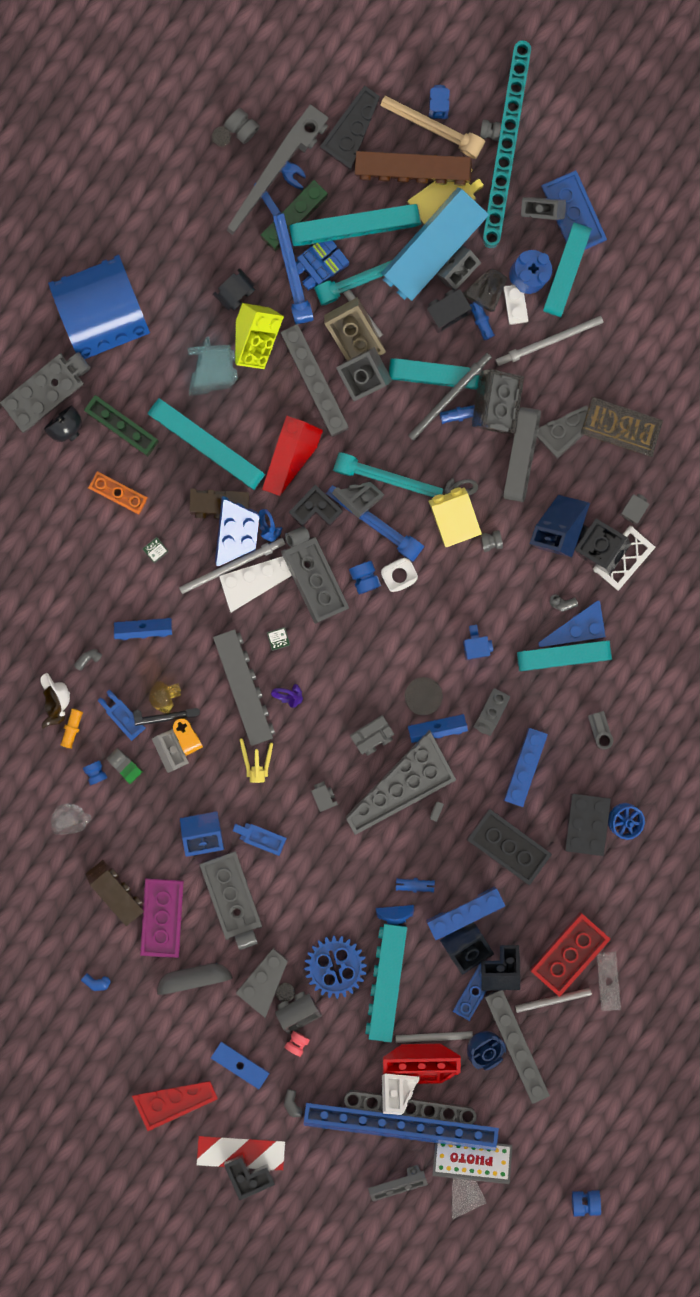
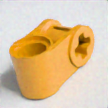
[173,718,203,756]

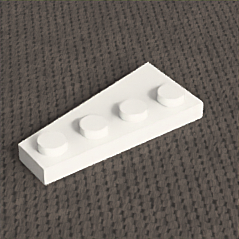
[219,556,292,613]

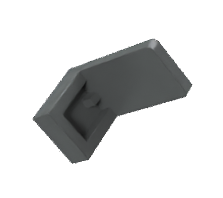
[474,688,510,736]

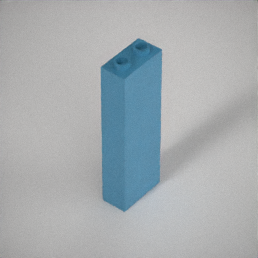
[381,187,489,301]

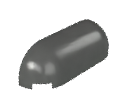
[157,963,233,995]

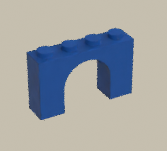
[426,886,505,940]

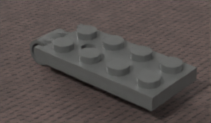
[0,352,91,433]
[281,526,349,624]
[199,851,262,950]

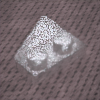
[452,1178,486,1219]

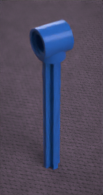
[273,213,314,325]
[326,485,424,562]

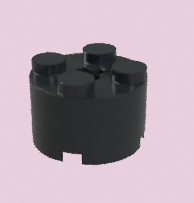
[212,268,256,311]

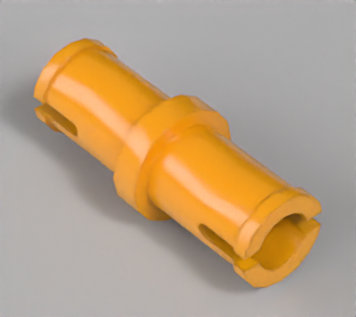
[60,709,83,749]

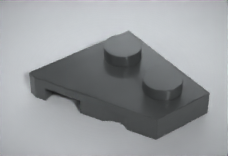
[332,482,384,518]

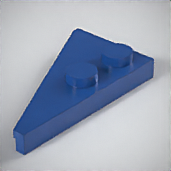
[538,601,606,647]

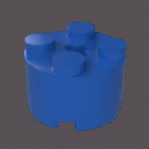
[509,250,552,294]

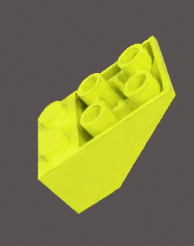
[235,303,284,369]

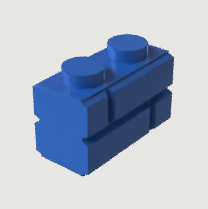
[429,85,450,119]

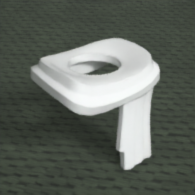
[381,558,418,592]

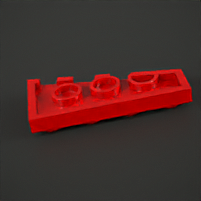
[132,1081,218,1131]

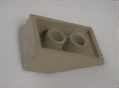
[324,297,386,360]

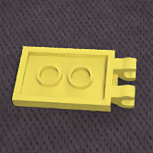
[407,170,483,224]

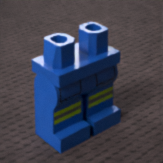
[296,241,349,291]

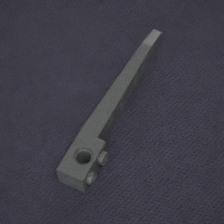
[227,104,329,235]

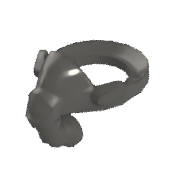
[444,478,478,495]

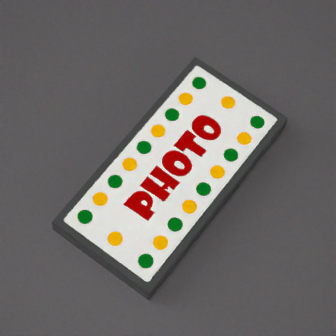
[432,1143,513,1184]

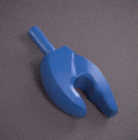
[281,162,306,190]

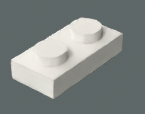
[503,285,528,325]

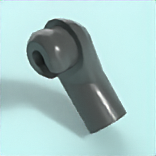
[549,594,578,612]
[74,649,102,671]
[284,1089,303,1118]

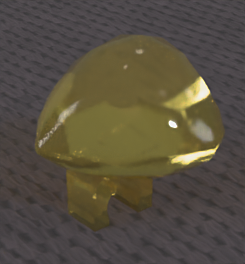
[149,681,181,713]

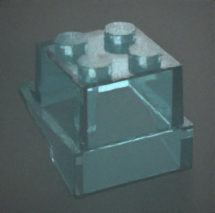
[188,337,237,395]

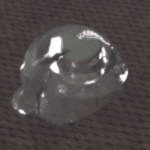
[51,803,91,835]

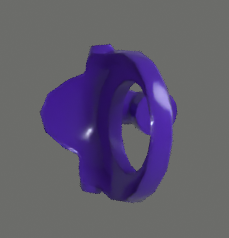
[271,684,303,708]

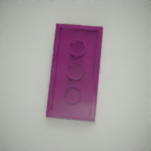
[140,878,184,958]

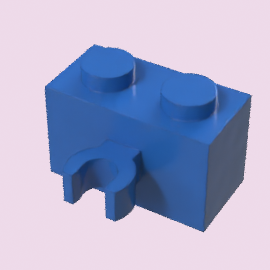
[463,625,493,660]

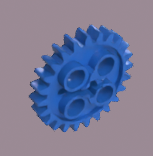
[304,935,367,999]

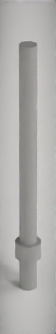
[495,316,604,366]
[179,538,286,594]

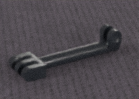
[133,708,200,726]

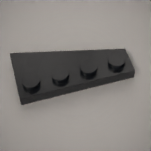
[320,85,380,170]

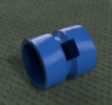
[349,561,381,595]
[572,1190,601,1217]

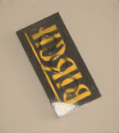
[581,397,663,457]

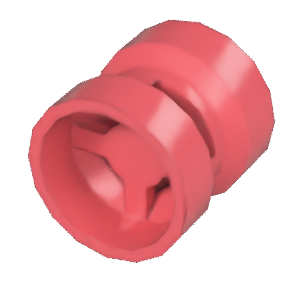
[284,1030,310,1057]

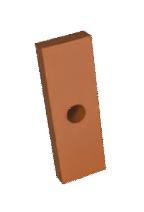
[88,471,148,515]

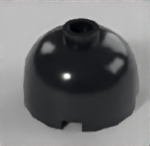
[44,405,82,442]

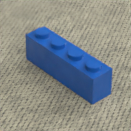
[503,728,548,807]

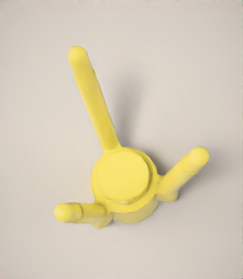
[240,738,273,783]

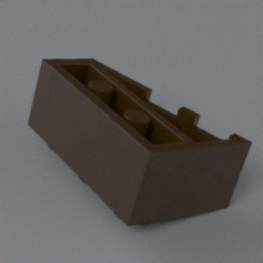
[189,488,250,519]
[85,860,144,926]

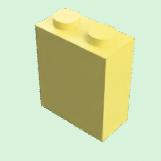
[429,488,482,547]

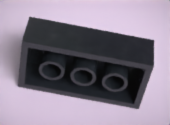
[466,808,552,886]

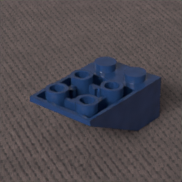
[530,495,590,557]

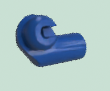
[81,973,111,991]

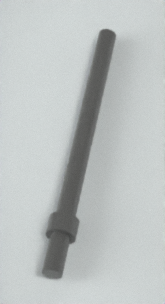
[408,352,492,440]

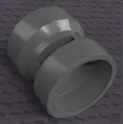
[480,119,502,141]
[480,530,503,552]

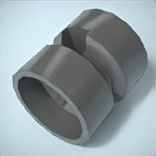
[224,108,260,144]

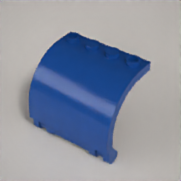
[48,255,150,359]

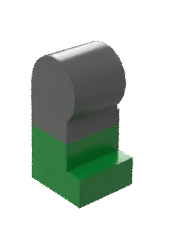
[106,748,143,784]

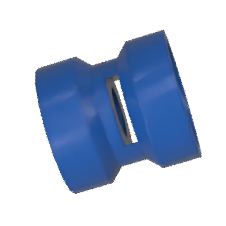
[83,761,108,786]

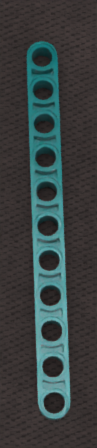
[483,41,531,248]

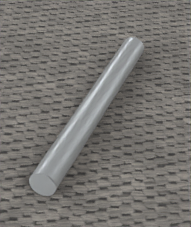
[515,988,592,1013]
[395,1031,473,1043]

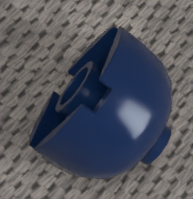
[467,1031,506,1070]

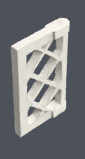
[593,526,655,591]

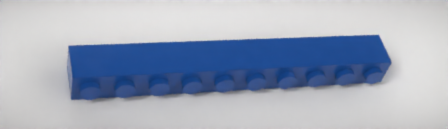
[304,1103,499,1151]

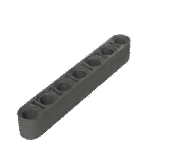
[344,1090,476,1124]

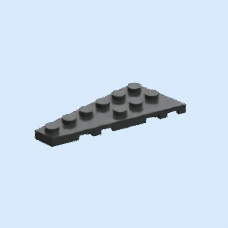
[346,730,456,835]

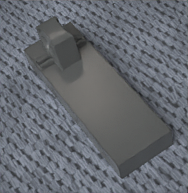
[368,1165,428,1201]

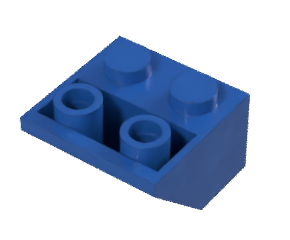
[180,811,225,857]

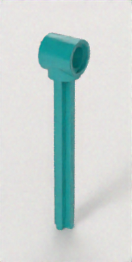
[314,260,392,306]
[333,452,443,497]

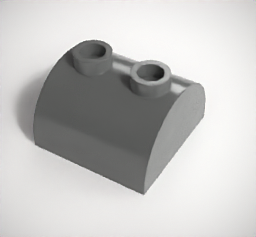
[275,992,322,1034]

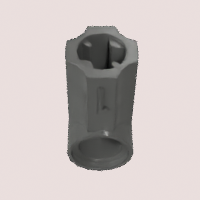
[588,711,613,750]

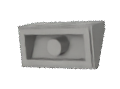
[152,729,189,773]

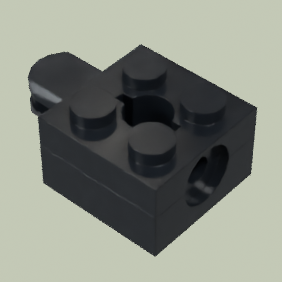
[575,518,631,575]

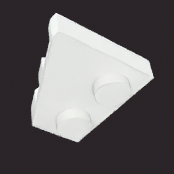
[382,1074,419,1115]

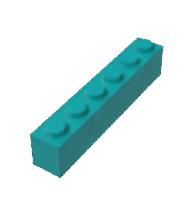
[365,923,407,1042]

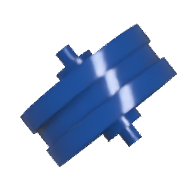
[608,803,645,840]

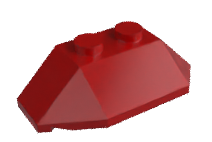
[383,1044,461,1084]

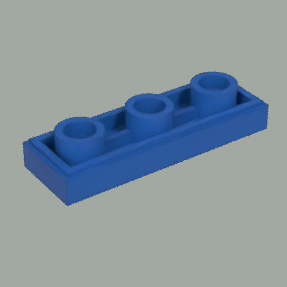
[114,618,172,640]
[408,714,468,743]
[453,963,487,1021]
[211,1041,270,1089]

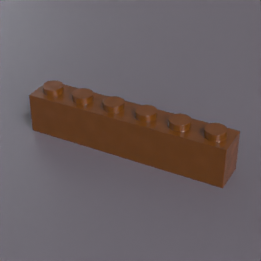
[355,151,472,186]

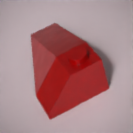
[262,416,323,496]

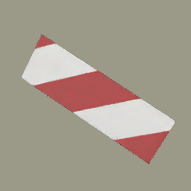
[197,1136,285,1171]

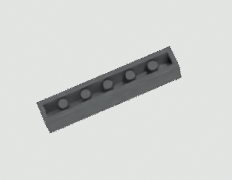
[280,324,349,438]
[213,630,275,746]
[484,990,550,1104]

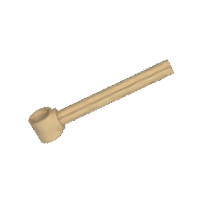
[380,96,485,159]

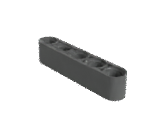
[504,407,541,502]

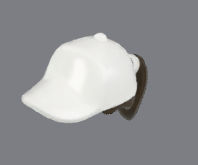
[41,673,70,729]

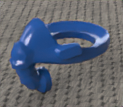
[259,509,283,542]

